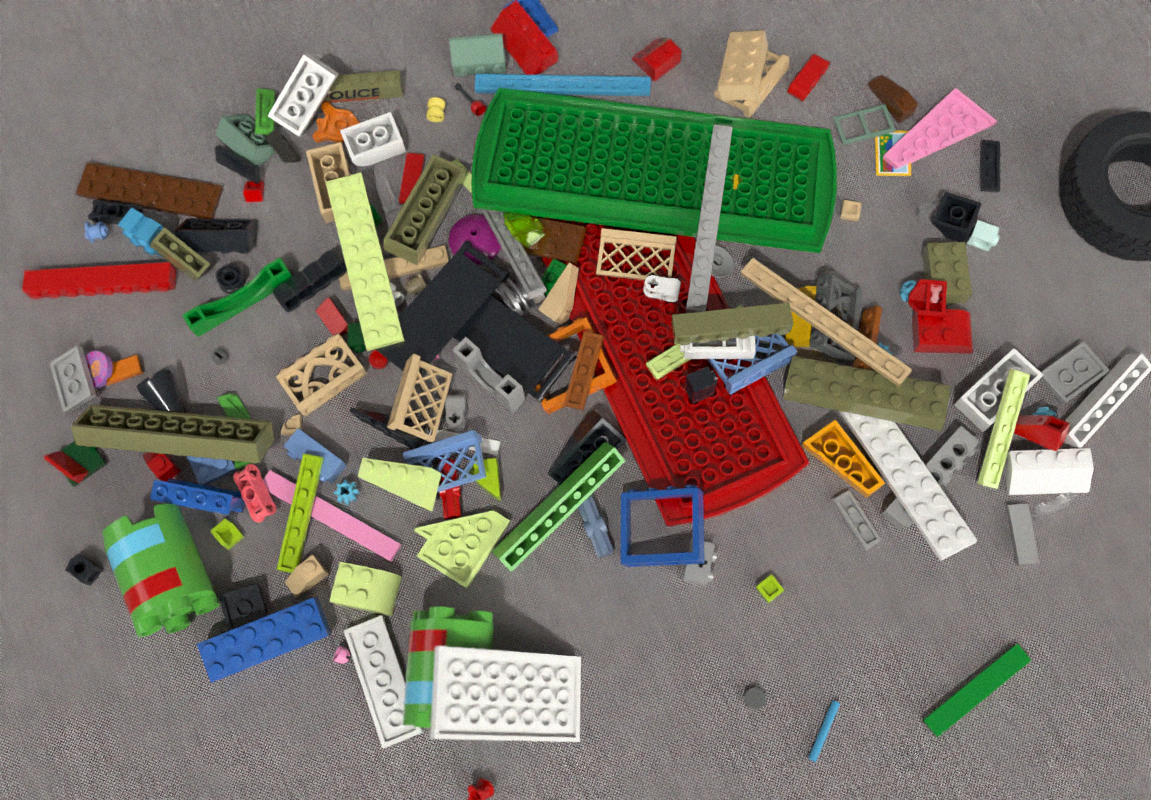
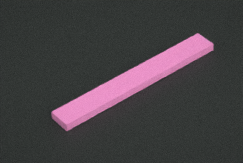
[263,470,401,562]

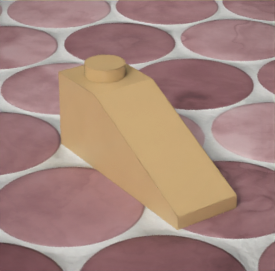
[538,263,579,325]

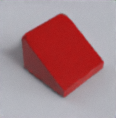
[243,181,264,203]

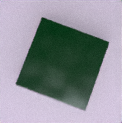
[61,441,107,487]

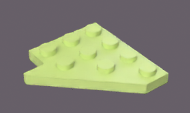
[414,510,510,589]

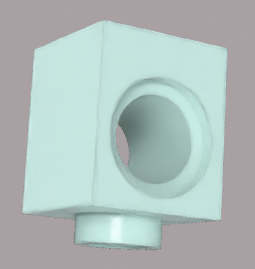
[967,220,1000,251]

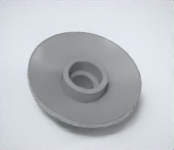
[711,245,734,278]

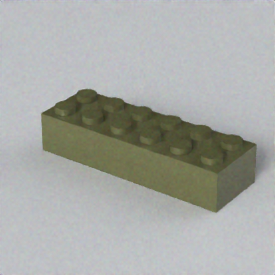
[384,154,466,265]

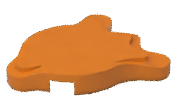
[312,102,360,143]

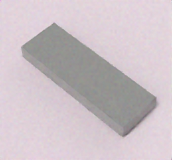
[832,490,882,551]
[1006,504,1040,565]

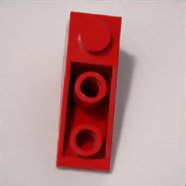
[1014,415,1070,452]

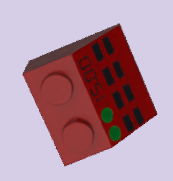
[632,38,682,82]

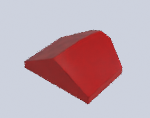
[908,279,947,317]

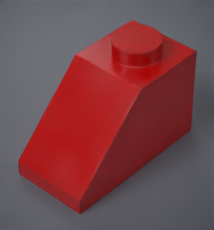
[143,452,181,482]

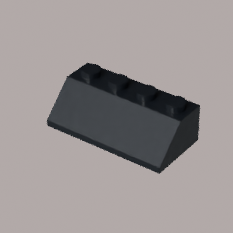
[174,219,258,254]

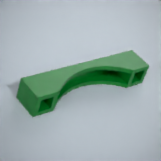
[182,258,292,337]

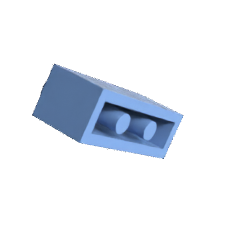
[284,428,346,484]

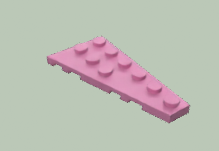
[882,88,997,169]

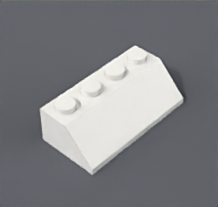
[1004,448,1094,495]

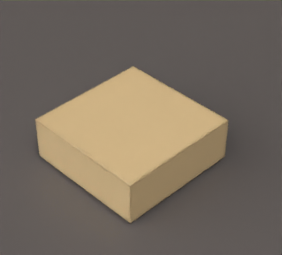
[840,200,862,222]

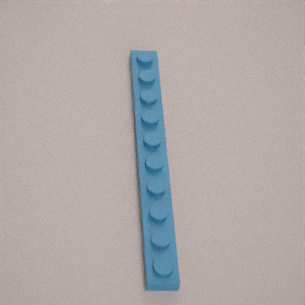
[475,74,651,96]

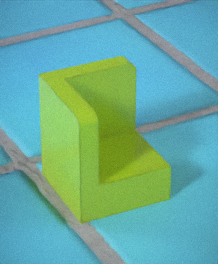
[210,518,245,550]

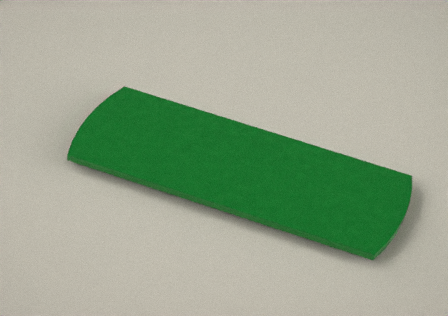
[471,88,837,254]

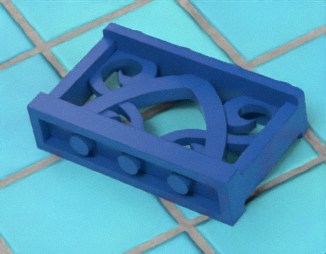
[150,478,245,514]

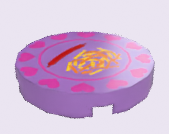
[85,351,113,388]

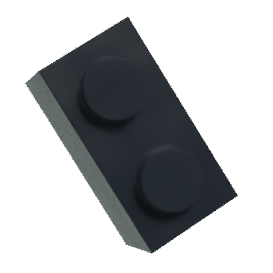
[684,366,718,405]

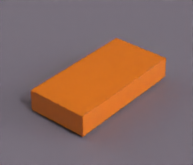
[105,355,143,386]

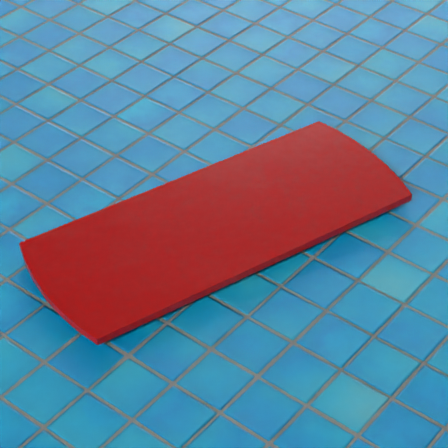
[527,215,809,527]

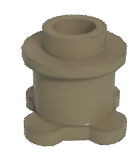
[405,272,426,296]

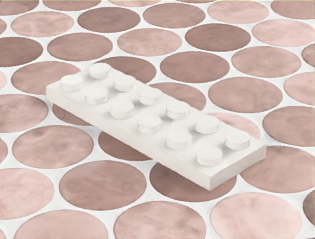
[344,615,423,748]

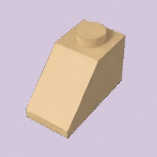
[285,555,329,599]

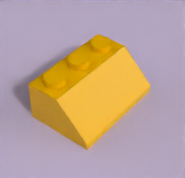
[785,286,817,347]

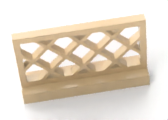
[714,51,789,118]
[596,228,676,281]
[387,354,452,442]

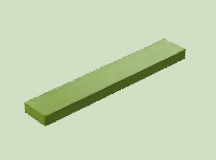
[276,453,324,573]

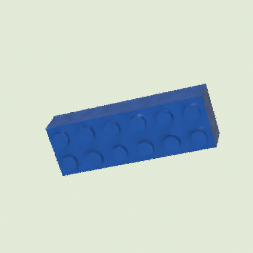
[197,596,332,683]

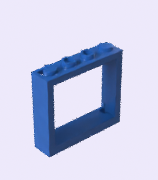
[621,485,704,567]

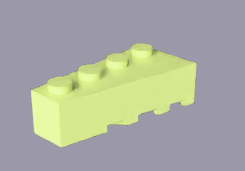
[358,458,441,511]

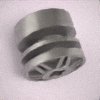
[498,274,546,317]

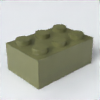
[922,242,972,304]

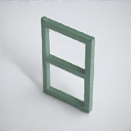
[833,104,895,145]

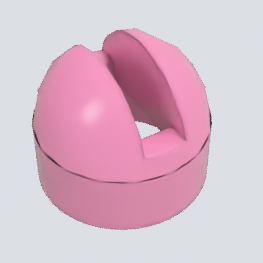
[333,646,351,664]

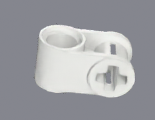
[643,275,681,302]

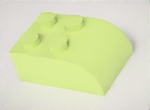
[330,562,402,616]

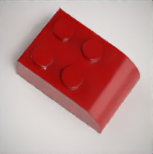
[912,309,973,354]

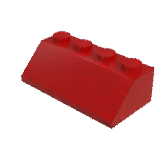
[490,0,558,75]

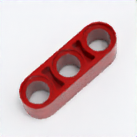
[787,54,830,102]

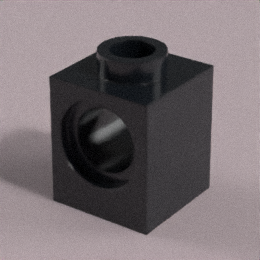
[65,554,103,586]

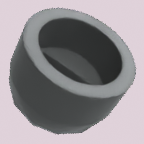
[212,349,228,365]

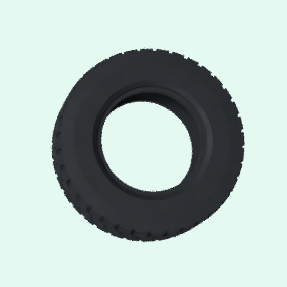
[1059,111,1151,261]

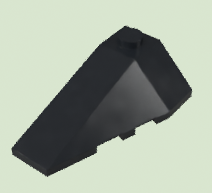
[350,408,429,450]

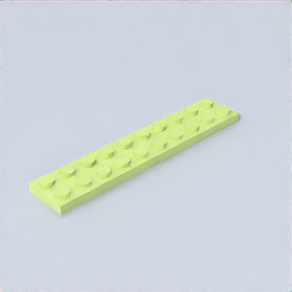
[326,173,405,351]

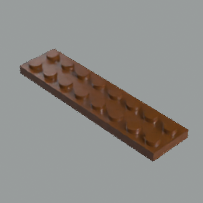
[76,162,223,219]

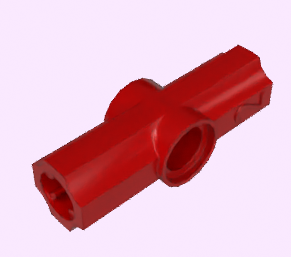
[439,458,461,520]

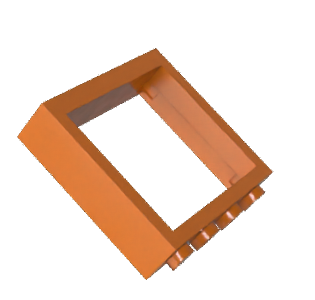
[535,318,617,415]

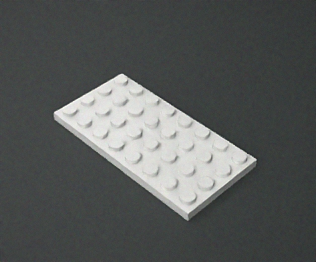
[430,646,581,742]

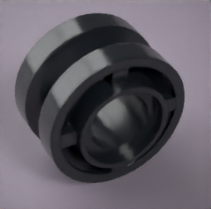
[216,264,245,294]

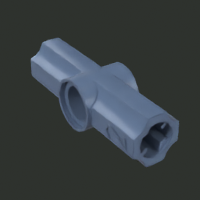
[578,497,614,558]

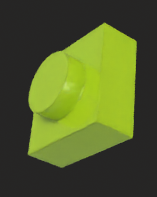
[755,574,785,603]

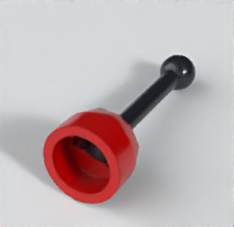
[455,83,486,117]

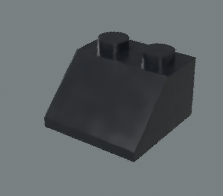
[933,192,982,245]

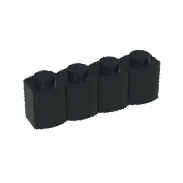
[272,250,347,313]

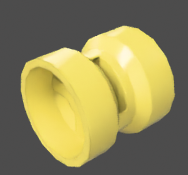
[426,97,445,122]

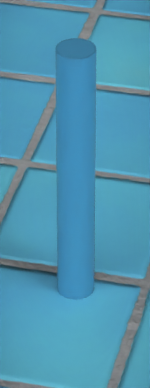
[808,700,840,762]

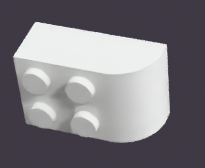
[340,112,406,166]

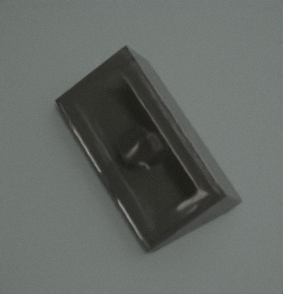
[265,130,302,163]

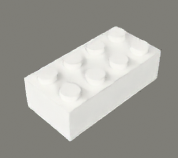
[268,53,339,136]
[954,348,1043,432]

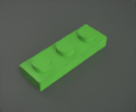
[255,88,275,135]

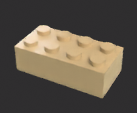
[718,30,768,101]
[306,142,351,223]

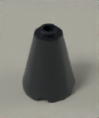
[137,369,186,413]

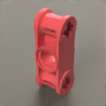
[233,463,276,523]

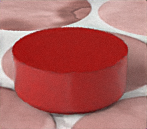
[369,350,389,370]

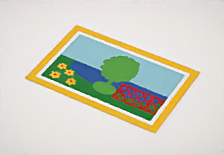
[875,131,911,176]

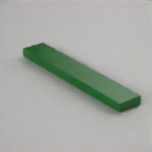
[922,644,1032,738]

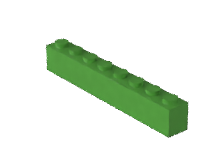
[492,442,625,572]

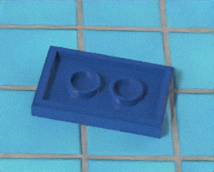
[503,0,558,38]

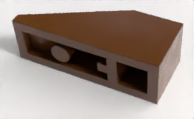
[867,75,918,123]

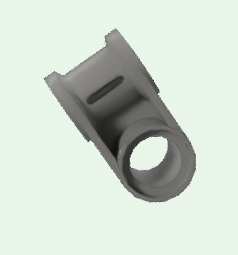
[445,394,466,432]

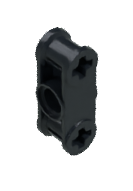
[88,200,143,225]

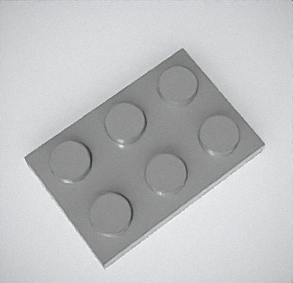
[1040,341,1110,405]
[50,346,96,413]

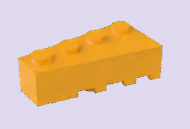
[802,420,885,498]

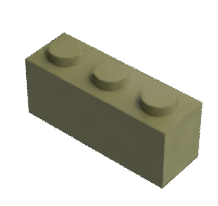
[150,227,210,281]

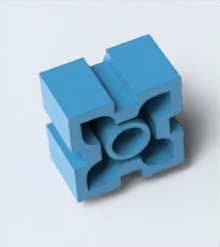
[118,208,163,257]

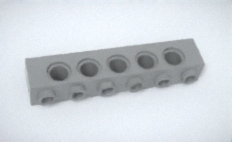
[881,426,980,530]

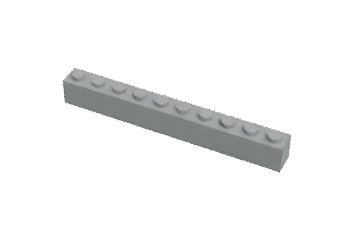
[685,125,733,313]

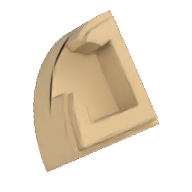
[281,414,302,435]

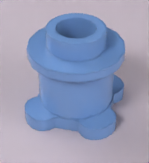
[84,222,109,243]

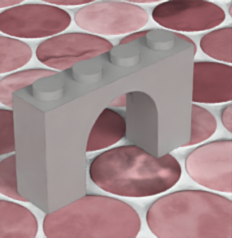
[452,337,526,414]

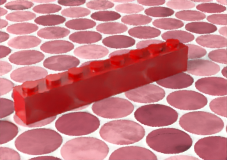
[22,262,176,300]

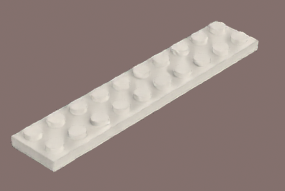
[839,411,977,561]

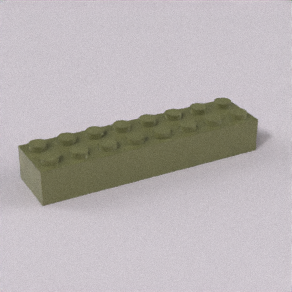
[784,356,951,431]

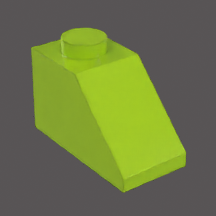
[470,458,502,501]

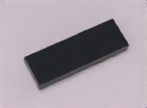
[980,140,1000,193]
[215,145,261,184]

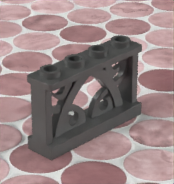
[810,273,863,363]

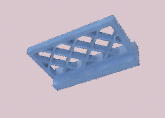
[707,333,797,394]
[403,430,486,493]

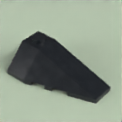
[548,409,627,485]

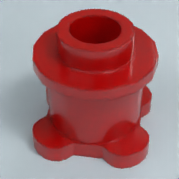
[467,778,494,800]

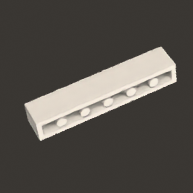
[1063,353,1151,448]

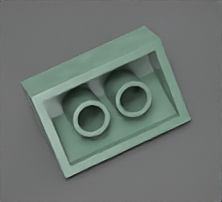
[449,34,506,77]
[215,114,282,165]

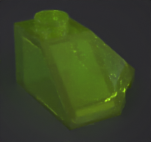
[503,213,545,248]

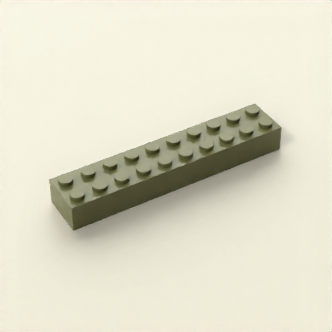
[71,404,274,463]

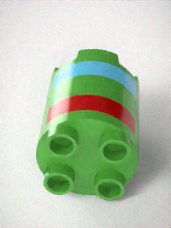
[102,504,220,637]
[402,607,494,728]

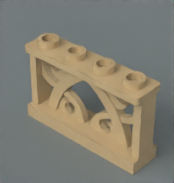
[276,334,367,417]

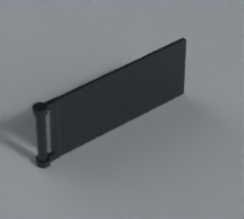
[375,240,510,379]
[453,295,577,403]

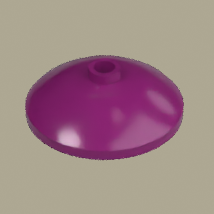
[448,214,501,265]

